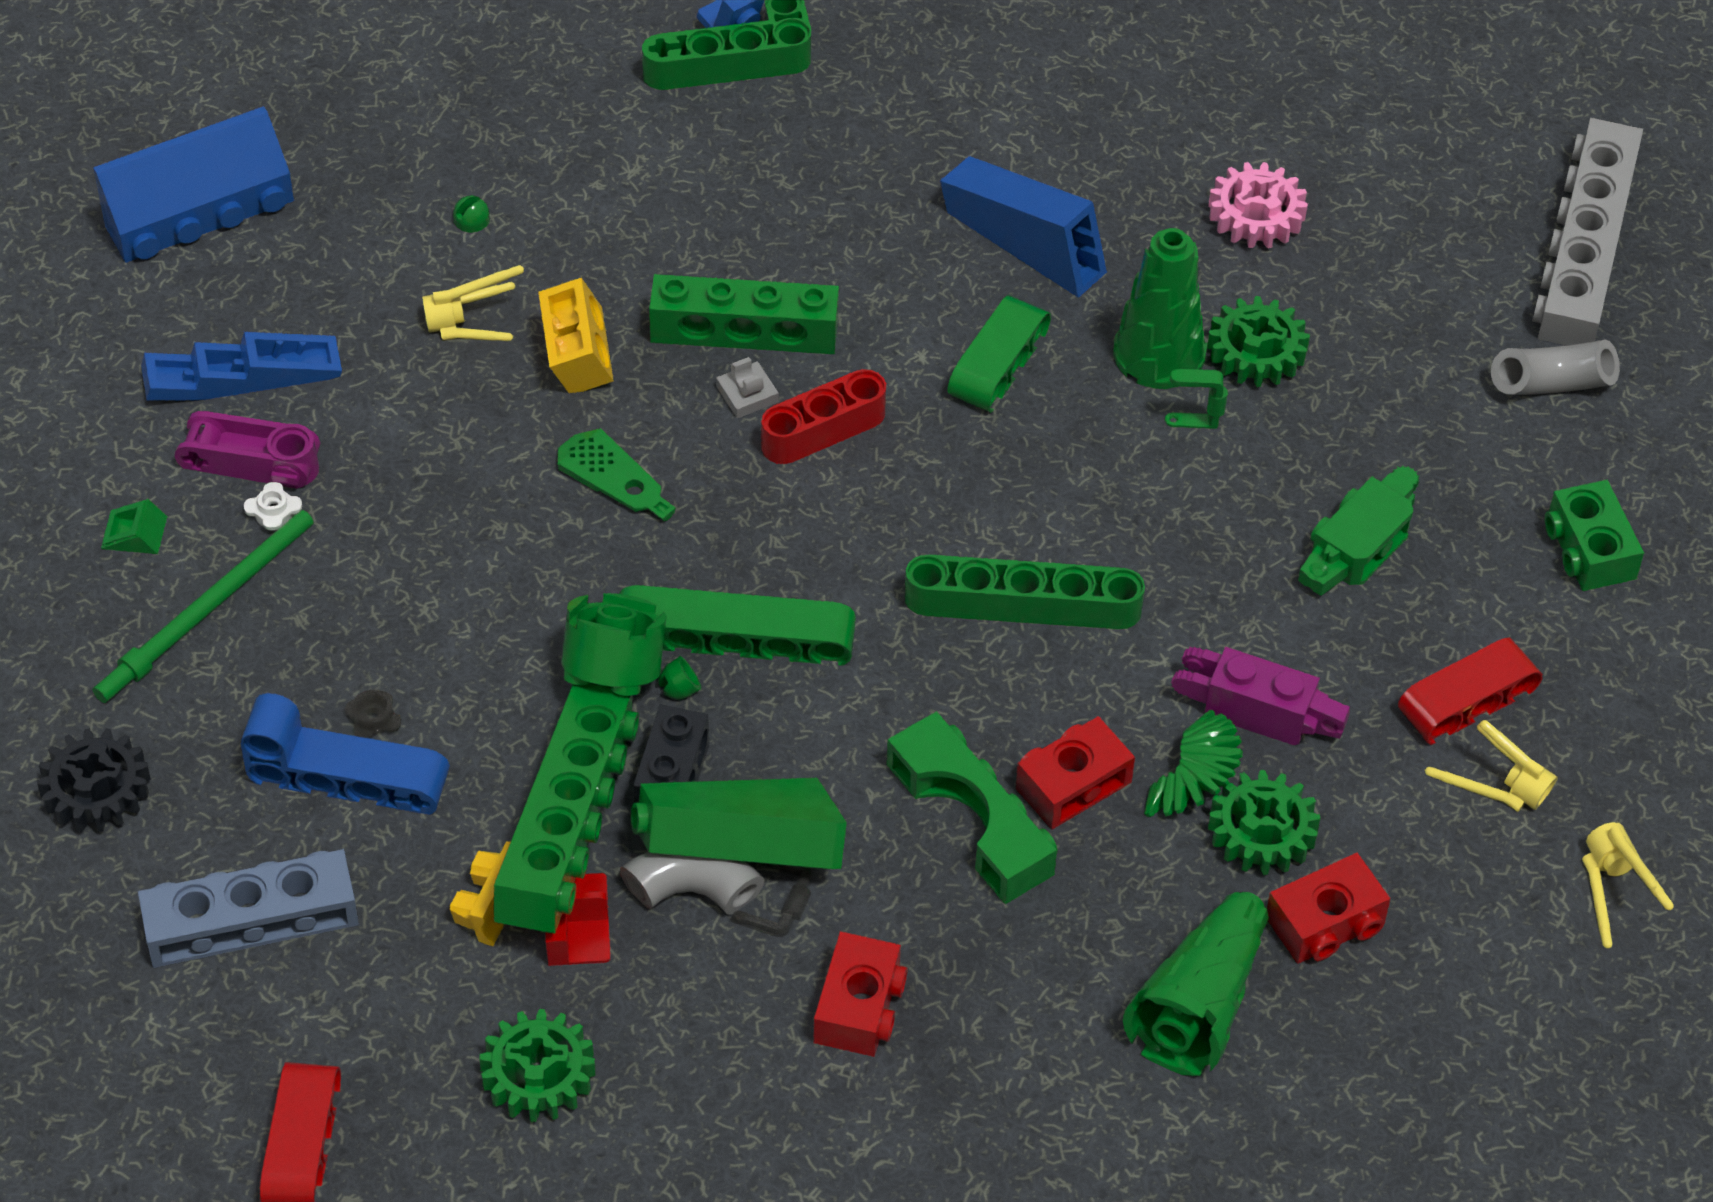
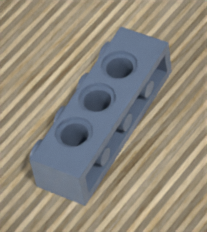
[138,849,359,968]

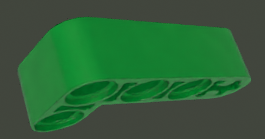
[642,0,811,90]

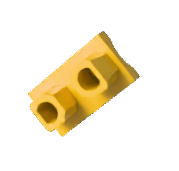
[450,841,511,946]

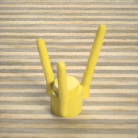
[422,265,524,341]
[1425,720,1558,812]
[1582,822,1674,948]

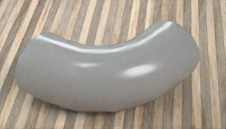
[1491,339,1620,395]
[620,851,764,915]

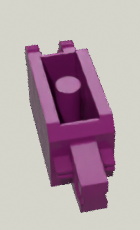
[1171,646,1350,745]

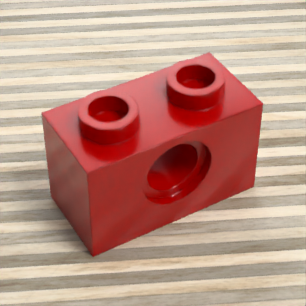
[1015,716,1135,830]
[1267,852,1391,964]
[813,931,908,1057]

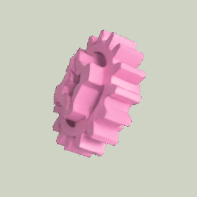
[1208,162,1308,248]

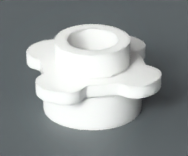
[244,482,302,530]

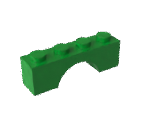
[886,711,1058,905]

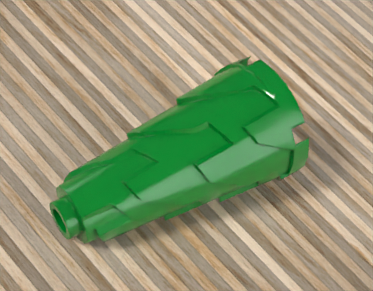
[1113,228,1207,389]
[1123,892,1269,1076]

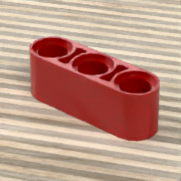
[761,369,886,464]
[1398,638,1543,745]
[260,1062,341,1202]

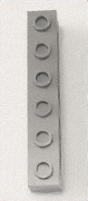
[1532,118,1643,345]

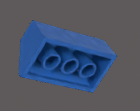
[93,106,294,263]

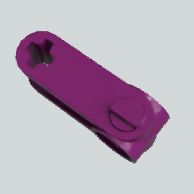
[174,411,321,489]

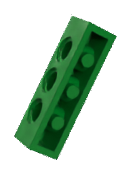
[649,274,839,354]

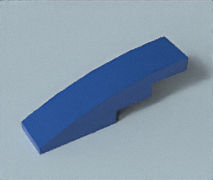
[141,332,342,400]

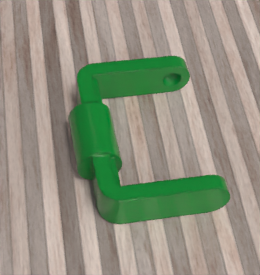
[1165,369,1228,429]

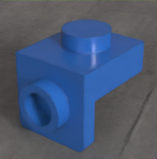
[696,0,764,28]

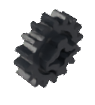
[37,728,151,832]

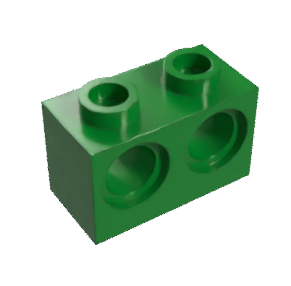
[1544,479,1644,591]

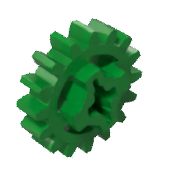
[1207,296,1310,387]
[1208,770,1320,875]
[479,1009,596,1122]

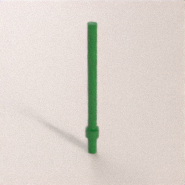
[92,510,314,703]

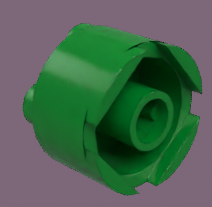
[561,593,667,696]

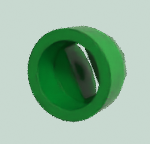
[453,195,490,233]
[658,656,701,700]

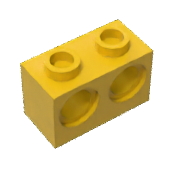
[538,278,614,393]

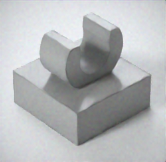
[716,357,779,418]

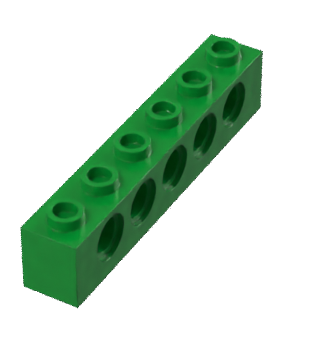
[494,683,640,934]

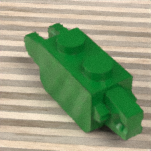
[1298,465,1419,596]

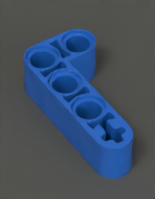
[241,693,450,815]

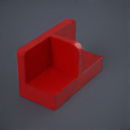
[545,873,611,966]

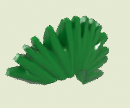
[1145,710,1243,817]

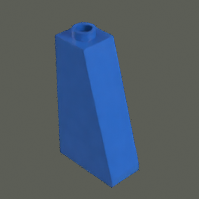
[940,156,1107,298]

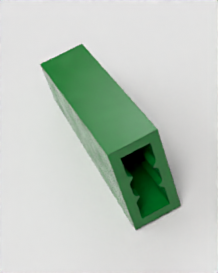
[631,778,847,869]

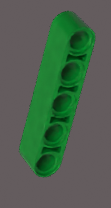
[904,555,1145,629]
[619,585,856,666]

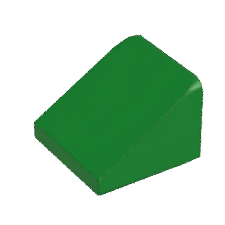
[101,499,167,554]

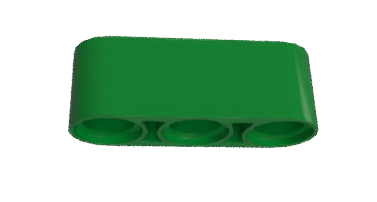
[947,295,1051,413]

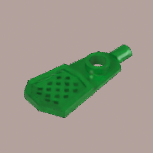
[558,428,676,521]

